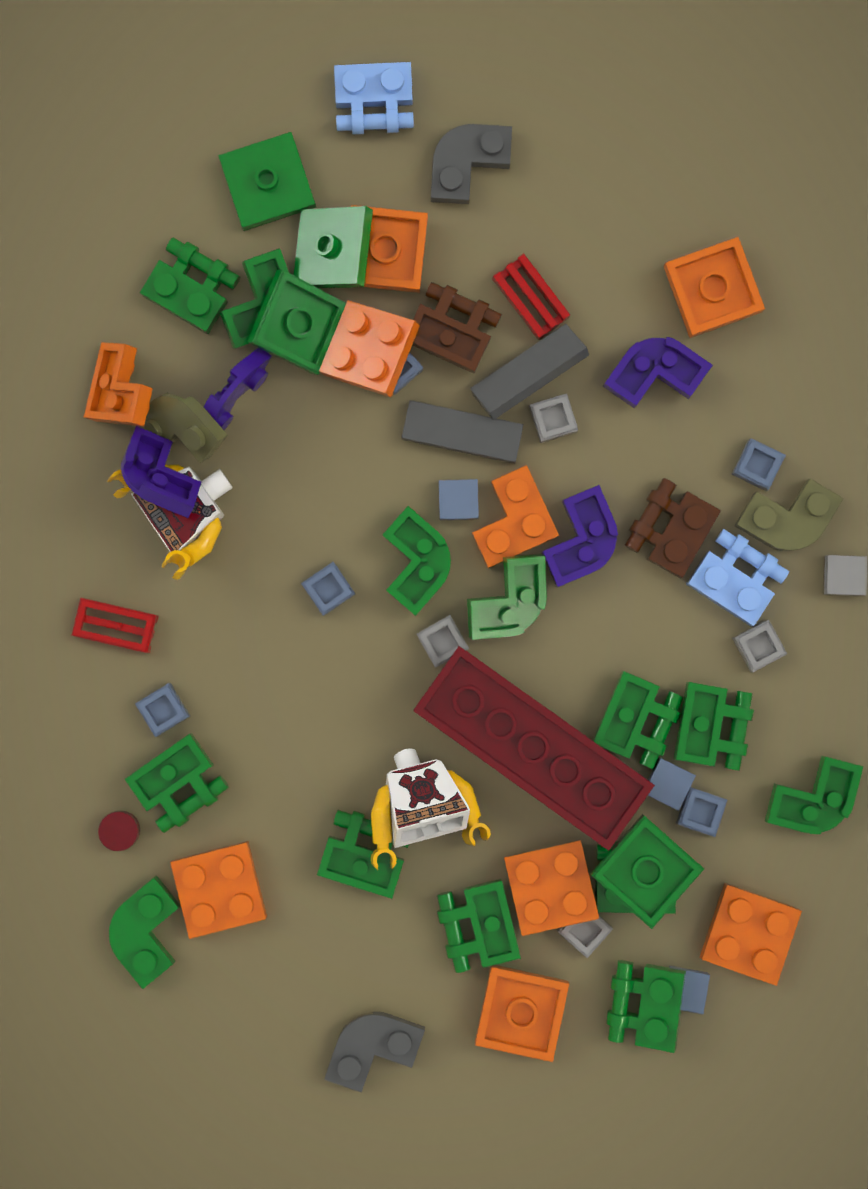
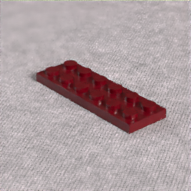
[413,646,655,851]

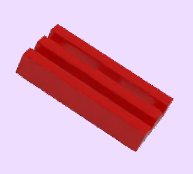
[492,253,570,340]
[71,598,159,653]

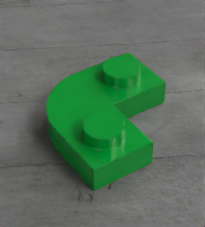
[220,248,289,349]
[382,506,451,616]
[467,554,547,640]
[765,756,864,834]
[109,876,181,989]

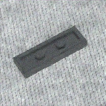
[470,324,589,420]
[402,400,524,464]

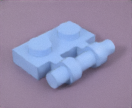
[334,62,414,135]
[686,529,789,627]

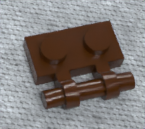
[412,282,502,374]
[625,478,721,579]

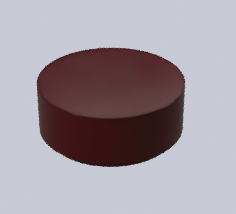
[98,811,140,851]

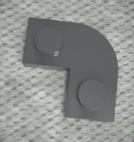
[431,124,512,204]
[324,1012,425,1093]

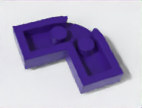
[603,337,713,408]
[204,348,272,430]
[121,426,202,518]
[542,485,618,588]

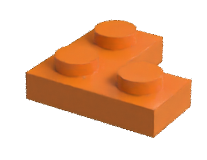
[84,342,153,427]
[472,465,559,569]

